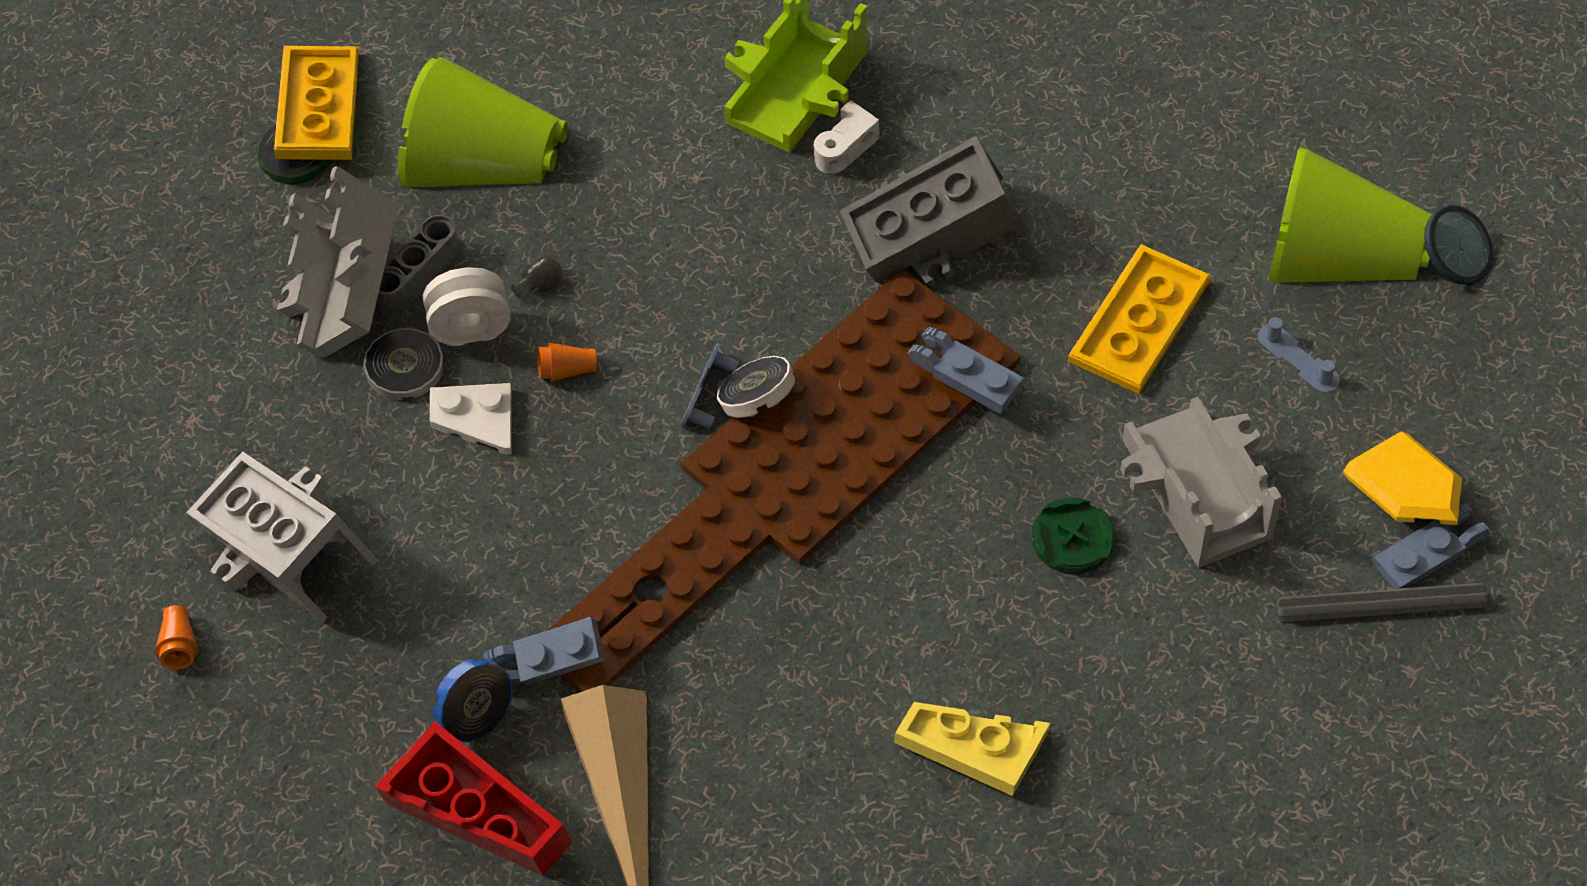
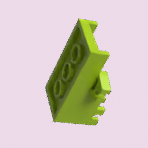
[724,0,867,153]

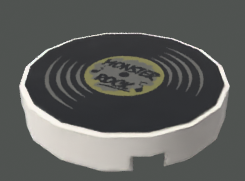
[717,356,795,418]

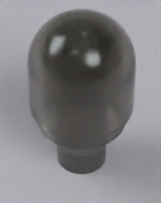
[511,257,562,298]

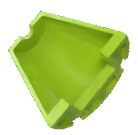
[398,57,568,188]
[1269,147,1436,283]

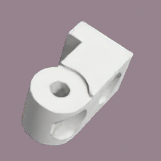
[814,100,879,174]

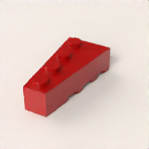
[375,721,573,876]

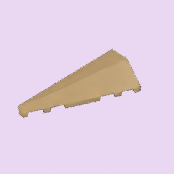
[561,685,649,886]

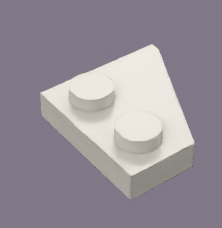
[430,383,512,455]

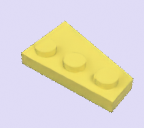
[894,702,1050,796]

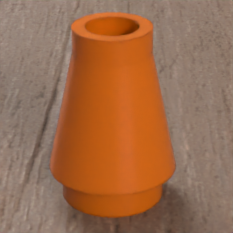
[537,342,597,382]
[155,605,198,670]

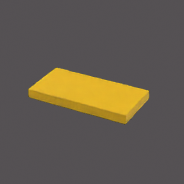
[274,46,359,160]
[1068,244,1211,394]

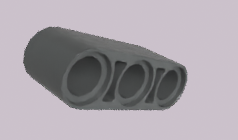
[376,215,460,315]

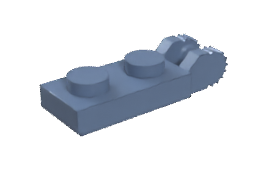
[908,327,1024,414]
[1372,503,1490,589]
[483,617,604,686]

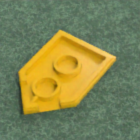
[1343,431,1462,525]

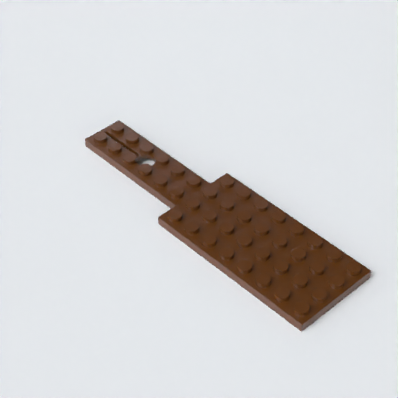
[547,269,1020,693]

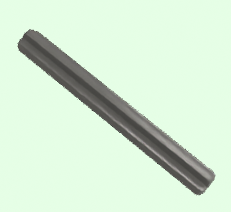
[1276,583,1488,622]

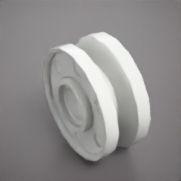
[422,267,511,346]

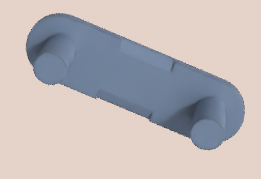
[1258,317,1340,392]
[680,343,739,430]

